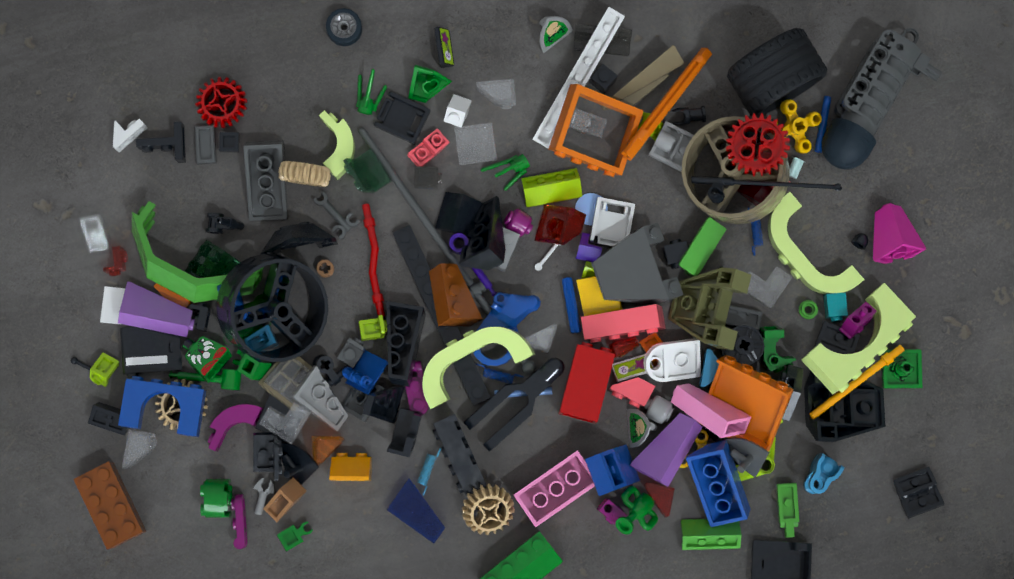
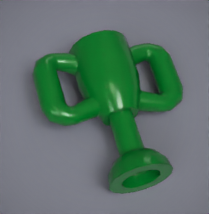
[615,486,658,535]

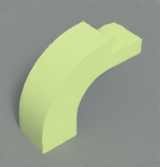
[319,110,355,180]

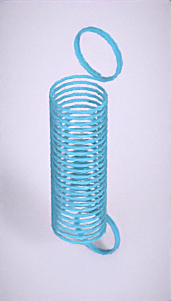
[418,448,441,496]

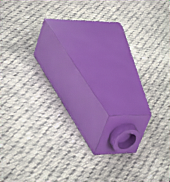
[118,281,195,337]
[630,413,702,487]

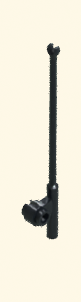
[691,176,842,204]

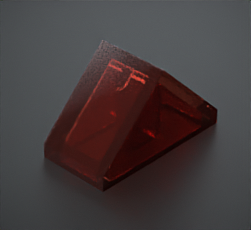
[643,483,675,518]

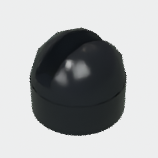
[851,233,869,250]

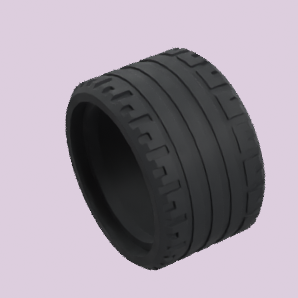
[727,28,828,117]

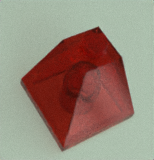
[534,205,586,245]

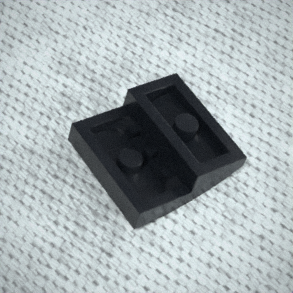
[893,467,945,519]

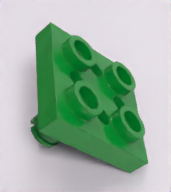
[882,349,923,389]

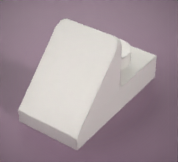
[113,119,148,152]

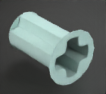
[790,157,806,179]

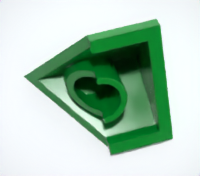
[408,65,452,103]

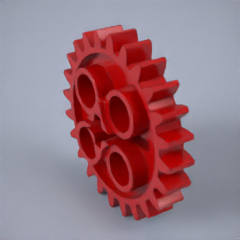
[726,113,790,176]

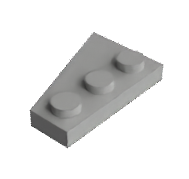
[291,365,348,431]

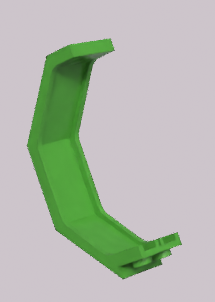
[132,201,264,303]

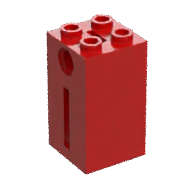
[558,342,615,424]

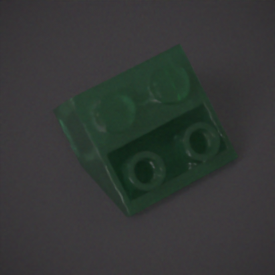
[185,240,240,278]

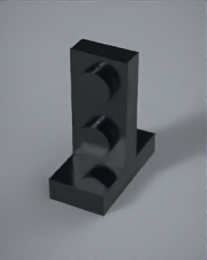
[136,122,186,163]

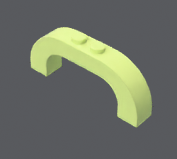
[768,192,864,295]
[422,327,535,409]

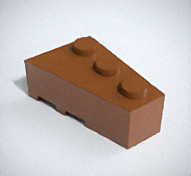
[429,263,482,326]

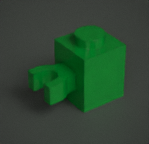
[232,350,272,380]

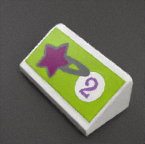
[612,354,653,383]

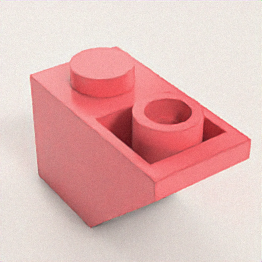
[609,377,655,409]

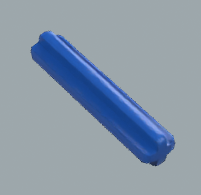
[562,277,581,334]

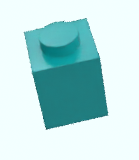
[823,292,848,322]

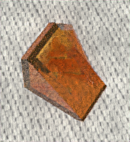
[312,436,345,466]

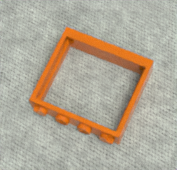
[548,84,643,178]

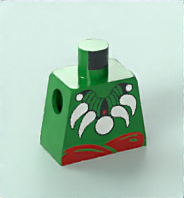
[183,336,232,383]

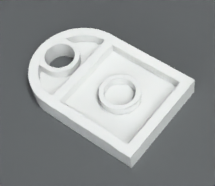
[643,338,701,382]

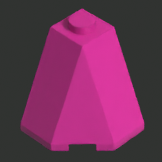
[873,203,926,264]

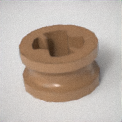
[316,260,334,278]

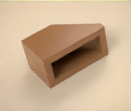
[264,477,307,522]

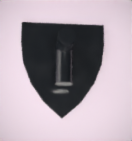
[281,443,319,485]

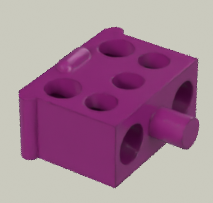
[839,302,877,339]
[597,498,628,526]

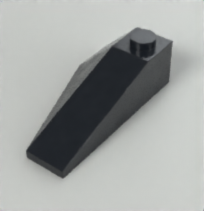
[459,196,506,270]

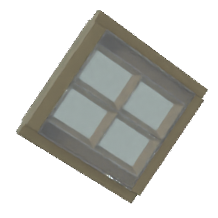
[258,357,324,412]

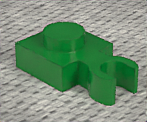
[276,522,313,552]

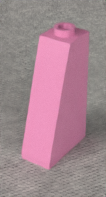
[671,383,751,438]

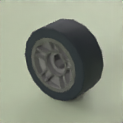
[326,8,362,46]

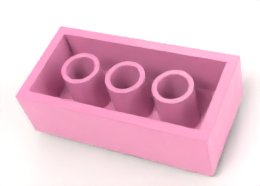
[513,450,595,527]

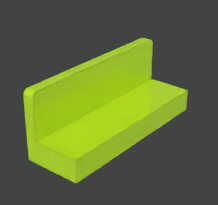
[521,168,582,207]

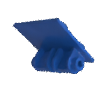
[342,350,388,395]

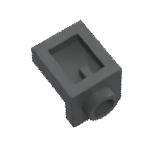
[337,337,366,368]

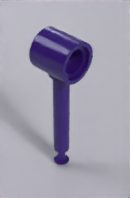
[449,233,497,296]

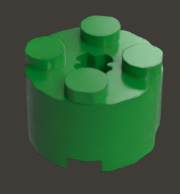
[200,479,233,518]

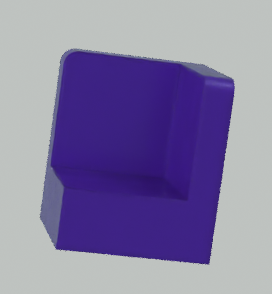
[576,232,602,262]

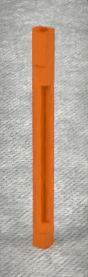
[621,48,712,161]

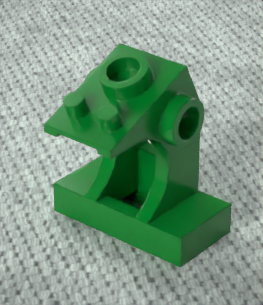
[759,326,796,373]

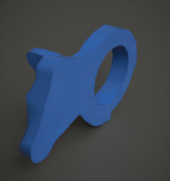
[473,292,541,366]

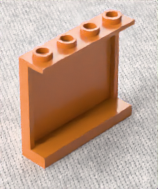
[697,356,794,451]

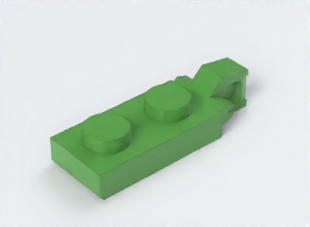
[776,483,799,538]

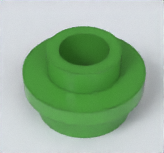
[799,300,818,319]

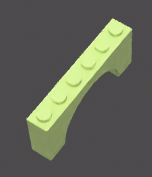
[801,283,916,394]

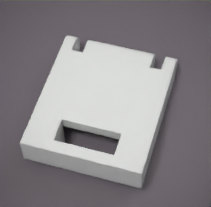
[589,197,635,247]

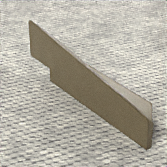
[601,45,684,111]

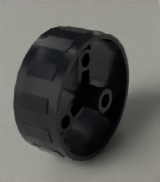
[216,254,329,362]

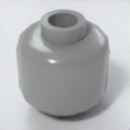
[644,395,674,424]

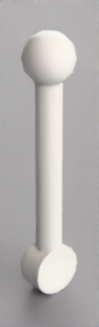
[535,238,563,271]

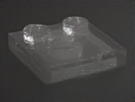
[454,123,497,165]

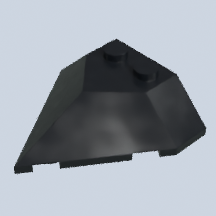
[260,222,338,256]

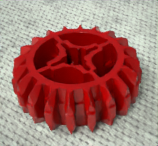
[195,77,247,128]

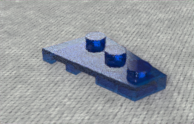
[387,478,445,544]

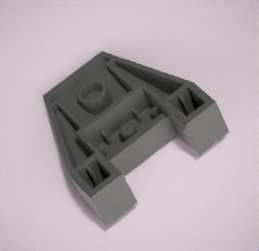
[591,223,683,305]

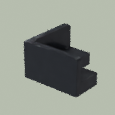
[387,408,423,457]

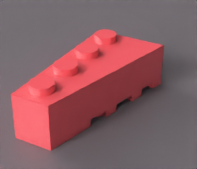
[581,304,666,343]

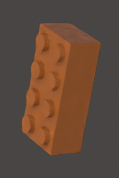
[73,461,147,550]

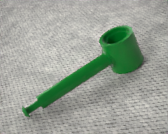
[169,369,242,391]

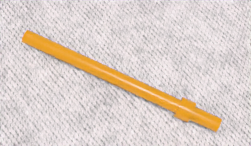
[809,345,905,419]

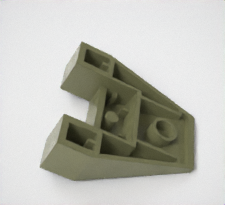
[668,267,751,350]

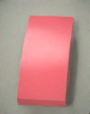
[407,128,450,170]

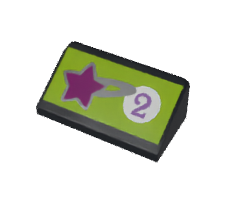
[434,27,454,68]

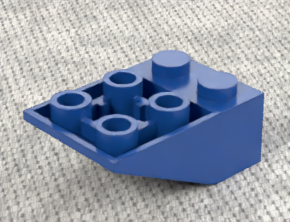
[585,444,640,496]

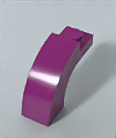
[208,404,263,452]

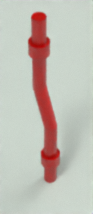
[362,204,386,318]

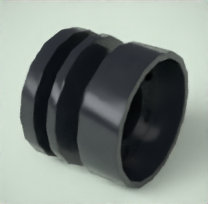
[720,325,765,365]

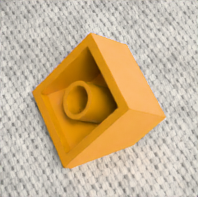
[329,453,372,481]

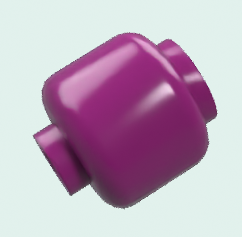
[504,209,533,237]

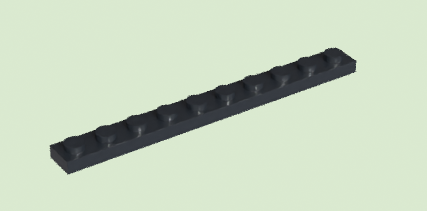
[393,225,491,406]

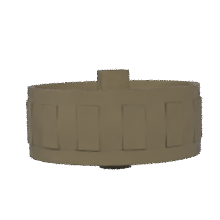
[681,116,790,224]

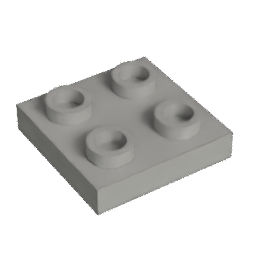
[648,121,694,172]

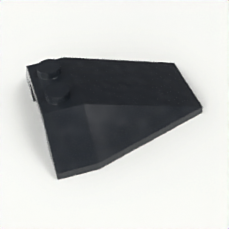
[804,370,886,442]

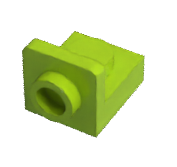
[90,352,119,387]

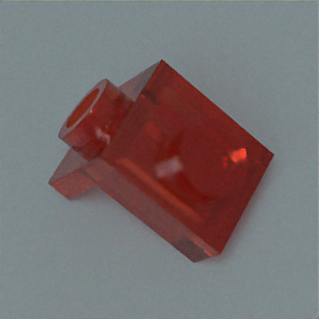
[103,246,128,276]

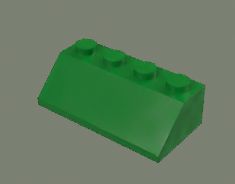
[479,531,563,579]

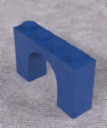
[118,376,206,437]

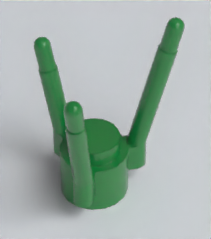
[356,69,387,115]
[481,154,530,191]

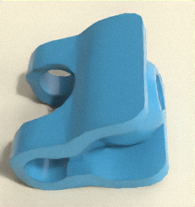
[803,453,845,494]

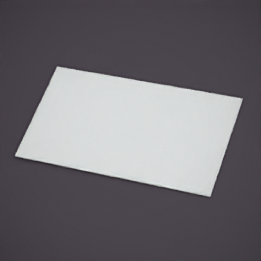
[100,286,125,324]

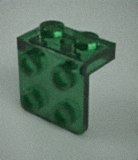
[343,149,392,194]

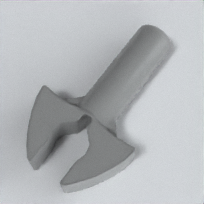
[253,478,275,515]

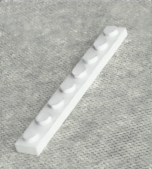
[532,7,625,148]

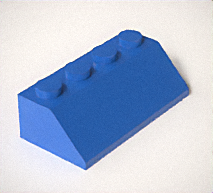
[686,440,751,527]

